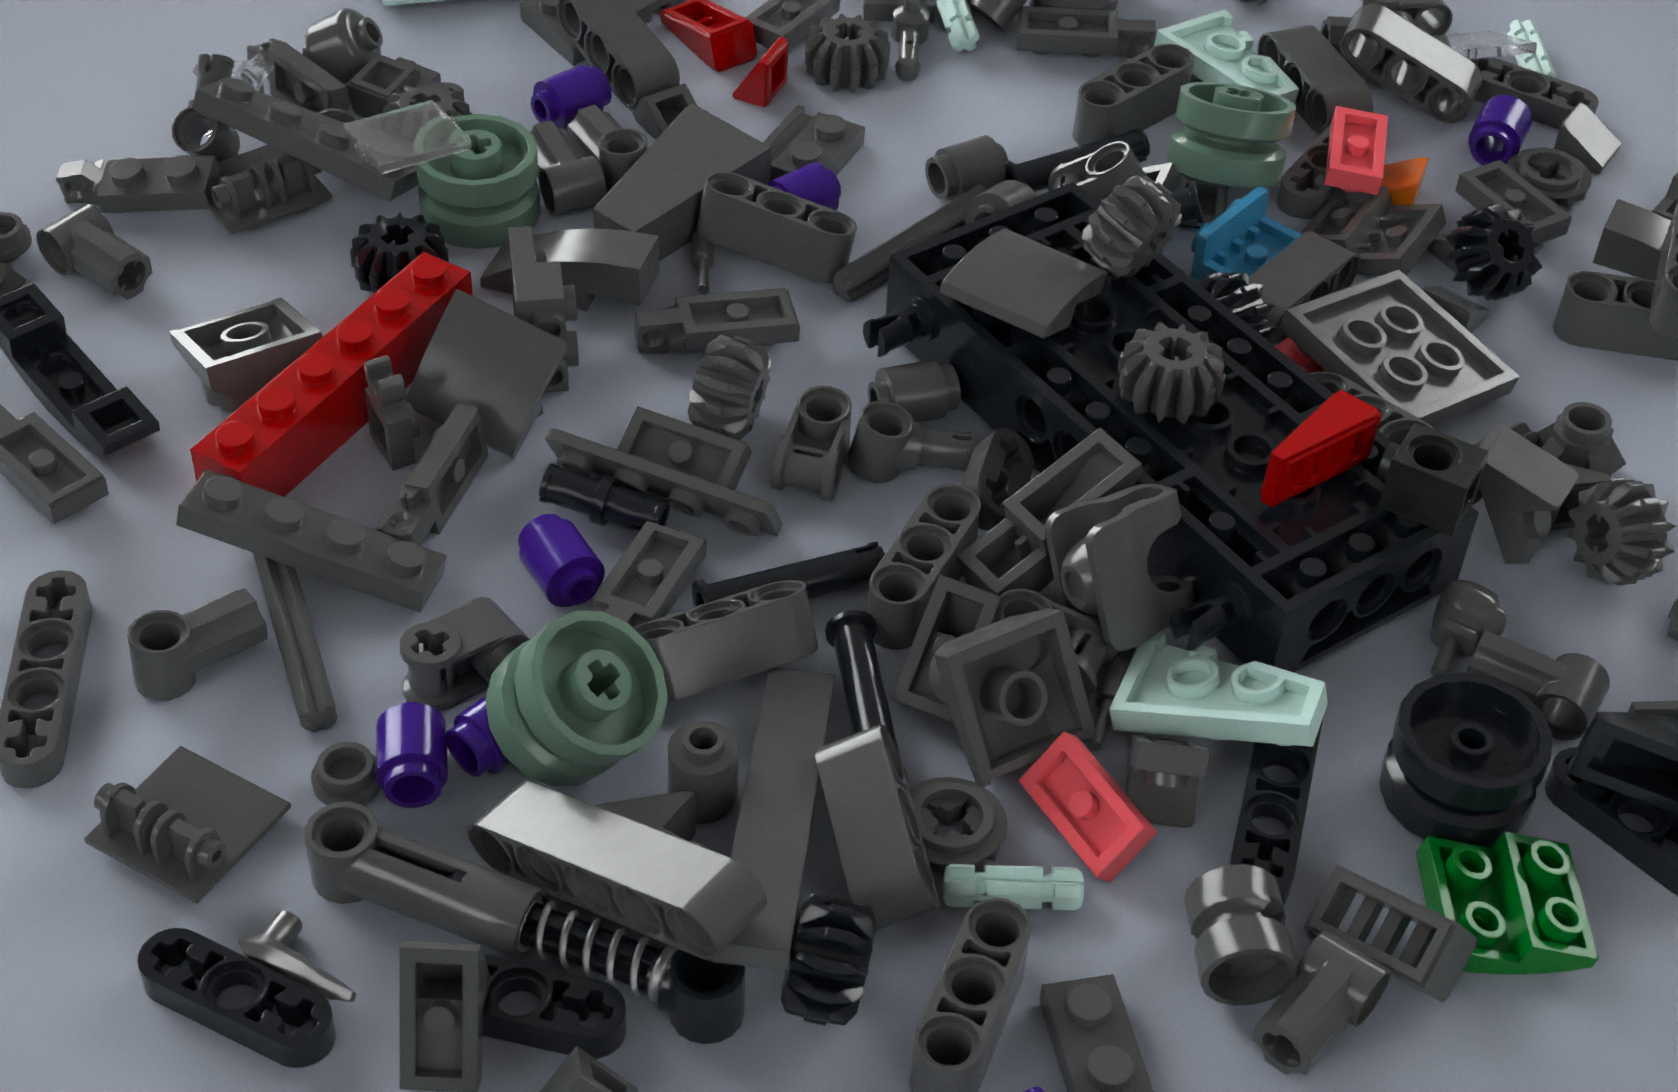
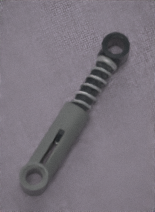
[304,801,745,1044]

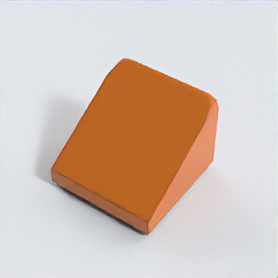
[1381,157,1429,205]

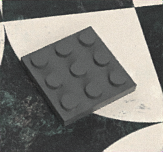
[1278,269,1520,426]

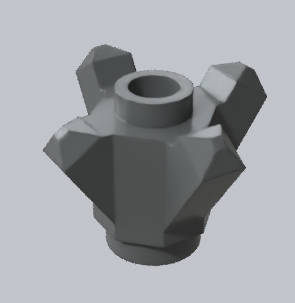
[1535,402,1626,478]

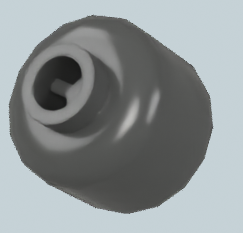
[302,8,383,84]

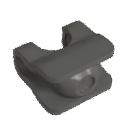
[1045,484,1196,651]

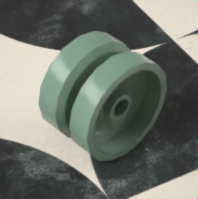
[1167,82,1296,188]
[414,114,541,249]
[485,610,668,786]

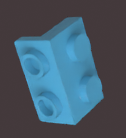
[1190,186,1302,281]

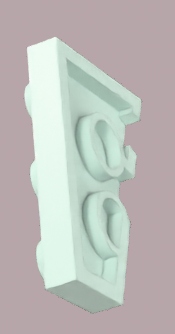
[1153,9,1299,104]
[1109,632,1328,747]

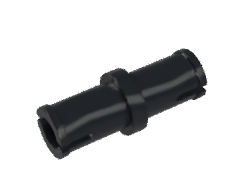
[539,463,670,531]

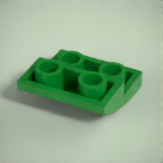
[1415,831,1599,975]

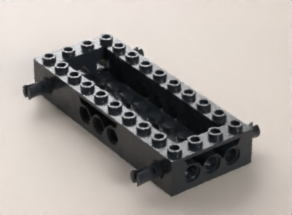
[863,182,1482,672]

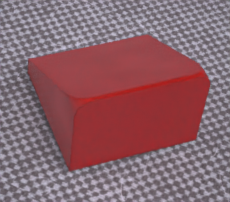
[733,36,788,107]

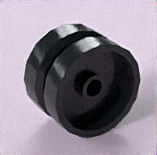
[1379,673,1553,848]

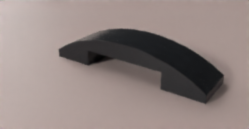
[0,283,160,456]

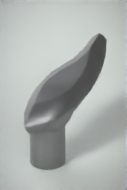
[238,910,356,1002]

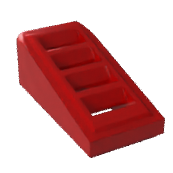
[660,0,757,72]
[1260,389,1381,507]

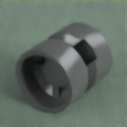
[1185,864,1298,1006]

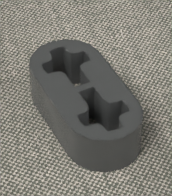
[960,428,1034,531]

